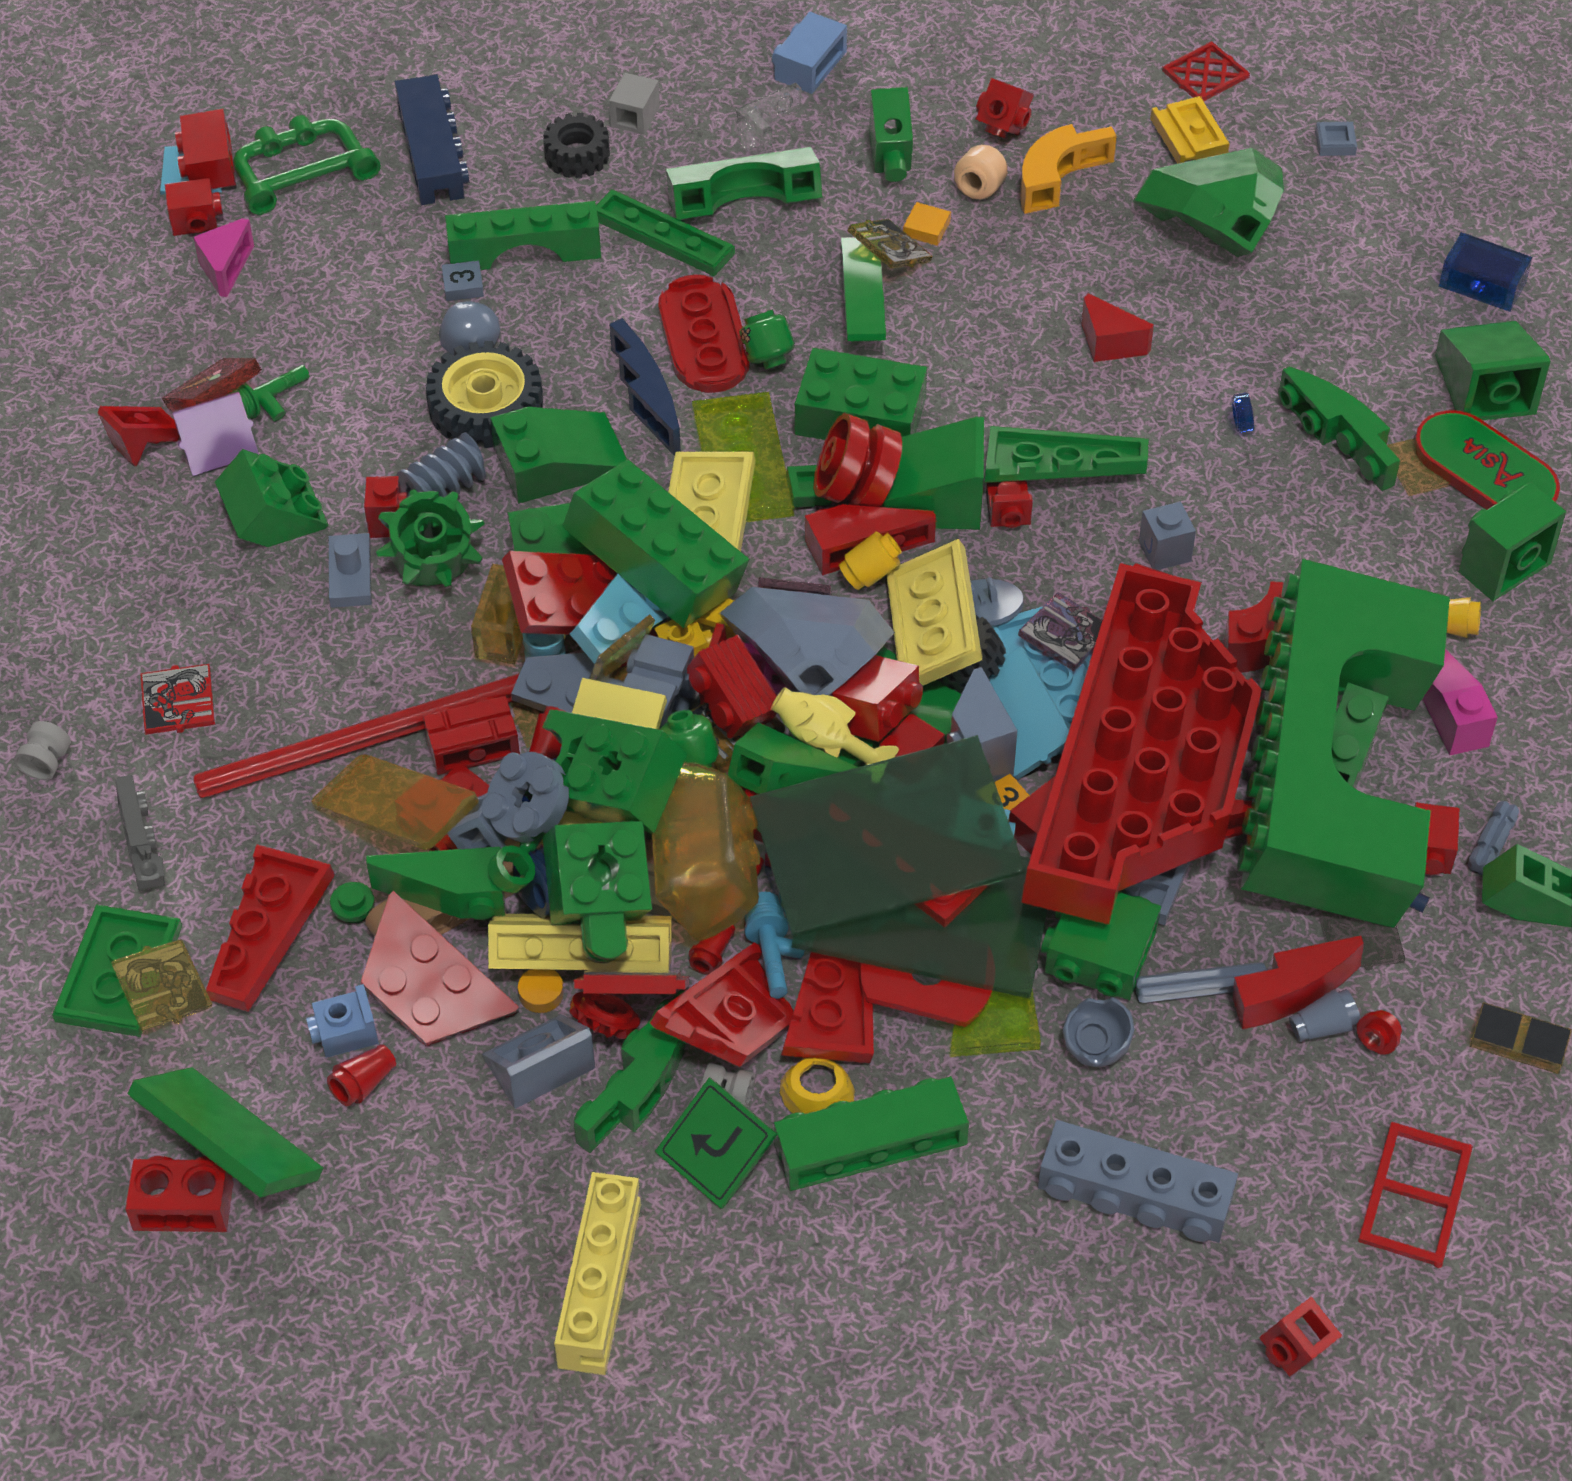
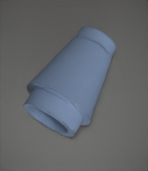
[1289,989,1361,1042]

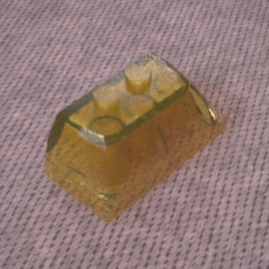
[652,762,760,942]

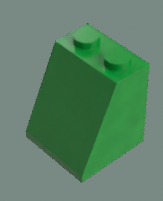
[1435,321,1551,421]
[880,417,984,530]

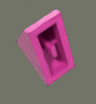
[193,218,254,297]

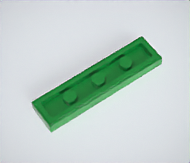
[596,189,735,277]

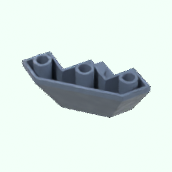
[719,587,895,696]

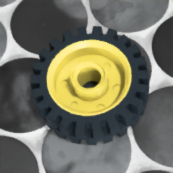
[426,341,543,448]

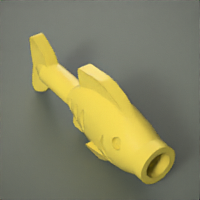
[771,687,899,785]

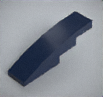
[609,318,681,456]

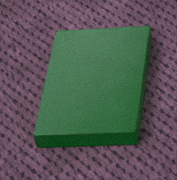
[52,904,182,1037]

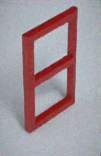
[1358,1121,1473,1268]

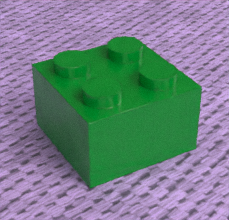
[1458,482,1566,602]

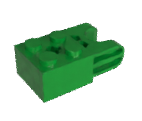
[524,710,687,833]

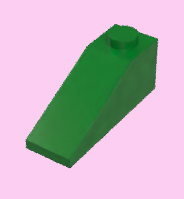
[1482,844,1572,928]
[366,846,505,920]

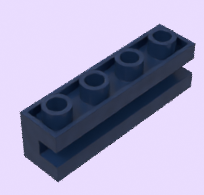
[395,74,470,205]

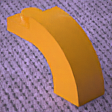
[1020,124,1117,214]

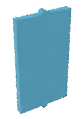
[988,646,1069,780]

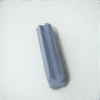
[1135,962,1267,1003]

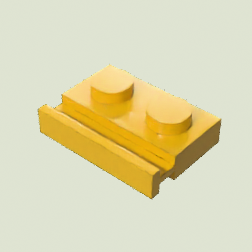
[1150,96,1230,164]

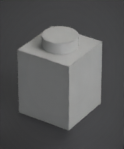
[609,73,660,135]

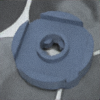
[482,752,569,843]

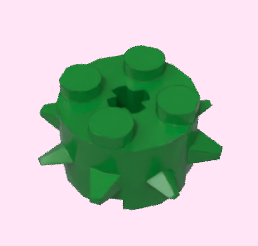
[376,490,485,587]

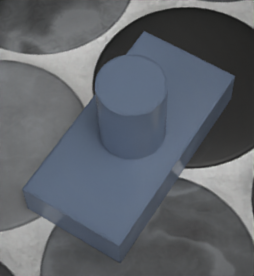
[329,533,372,608]

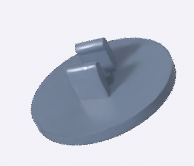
[970,577,1024,626]

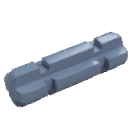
[1468,801,1519,875]

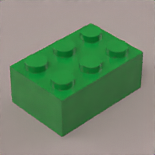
[795,347,927,440]

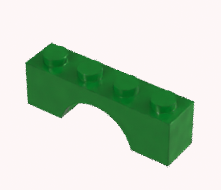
[666,147,823,220]
[445,201,601,270]

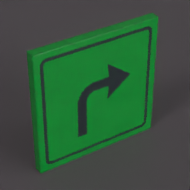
[655,1077,778,1209]

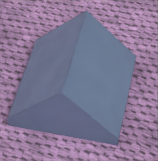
[482,1014,595,1109]

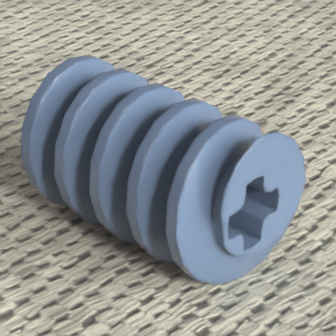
[396,432,486,497]

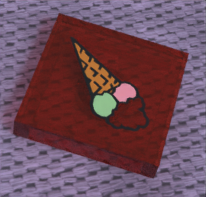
[162,358,262,411]

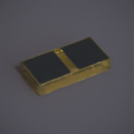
[1470,1002,1572,1074]

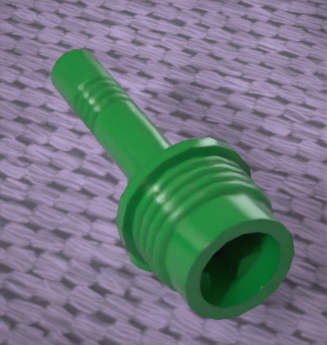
[215,365,310,422]

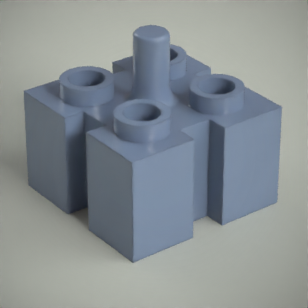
[600,634,696,730]

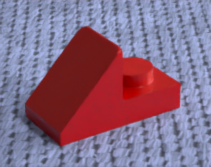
[97,406,179,466]

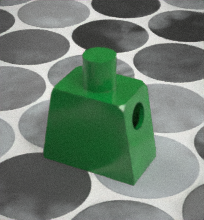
[869,87,913,182]

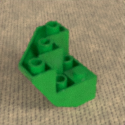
[1133,148,1284,257]

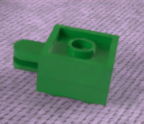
[543,821,652,964]

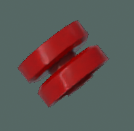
[814,413,902,507]

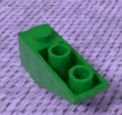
[727,722,873,806]

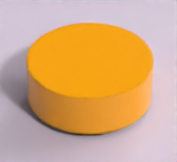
[518,969,564,1013]

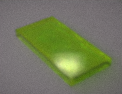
[692,391,794,523]

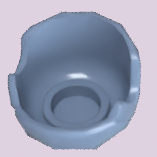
[439,301,501,355]
[1062,997,1135,1067]

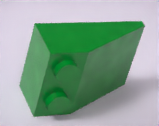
[490,407,627,504]

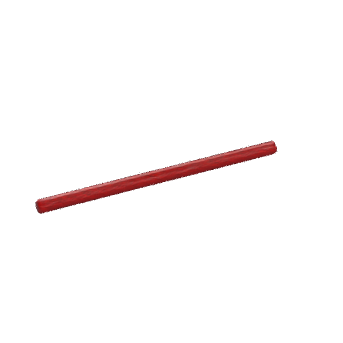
[193,642,638,798]

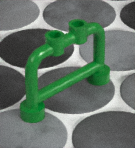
[233,115,381,215]

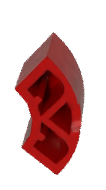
[1224,581,1284,673]

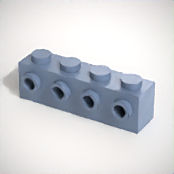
[1038,1120,1238,1243]

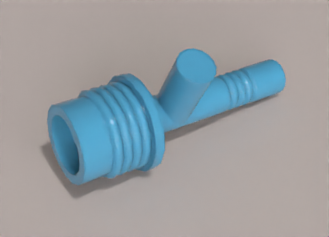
[744,892,805,998]

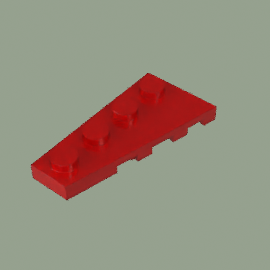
[206,844,335,1012]

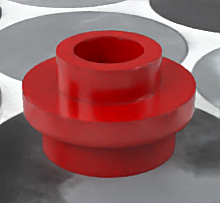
[1356,1010,1402,1055]

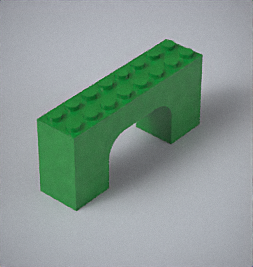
[1237,559,1450,928]

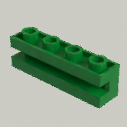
[774,1076,969,1191]

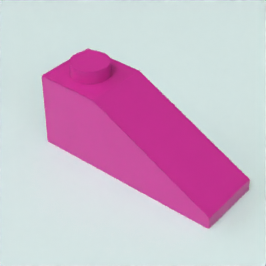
[1423,649,1498,756]

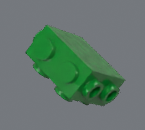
[1041,892,1162,1000]

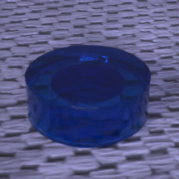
[1231,392,1254,433]

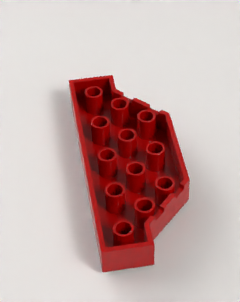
[1021,563,1262,925]

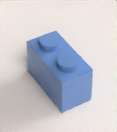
[772,12,847,94]

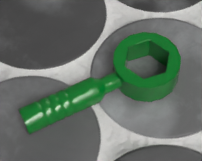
[488,832,546,893]

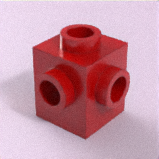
[975,78,1034,139]

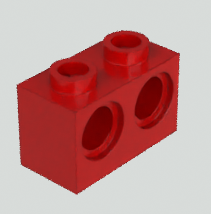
[125,1156,234,1232]

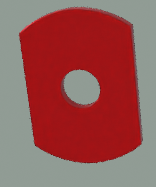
[860,921,995,1027]

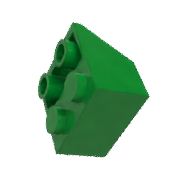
[215,449,329,547]

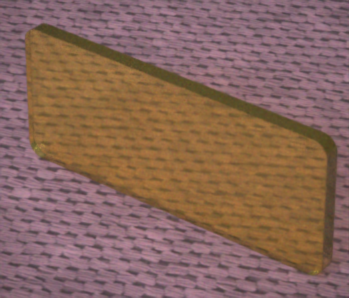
[311,754,479,850]

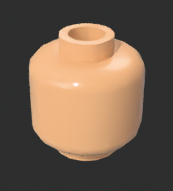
[954,145,1008,200]

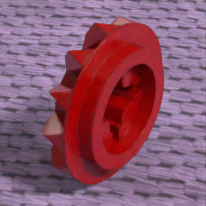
[569,992,640,1039]

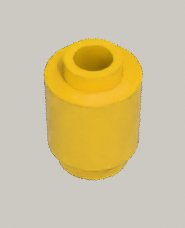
[839,532,902,590]

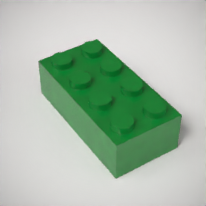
[562,459,750,629]

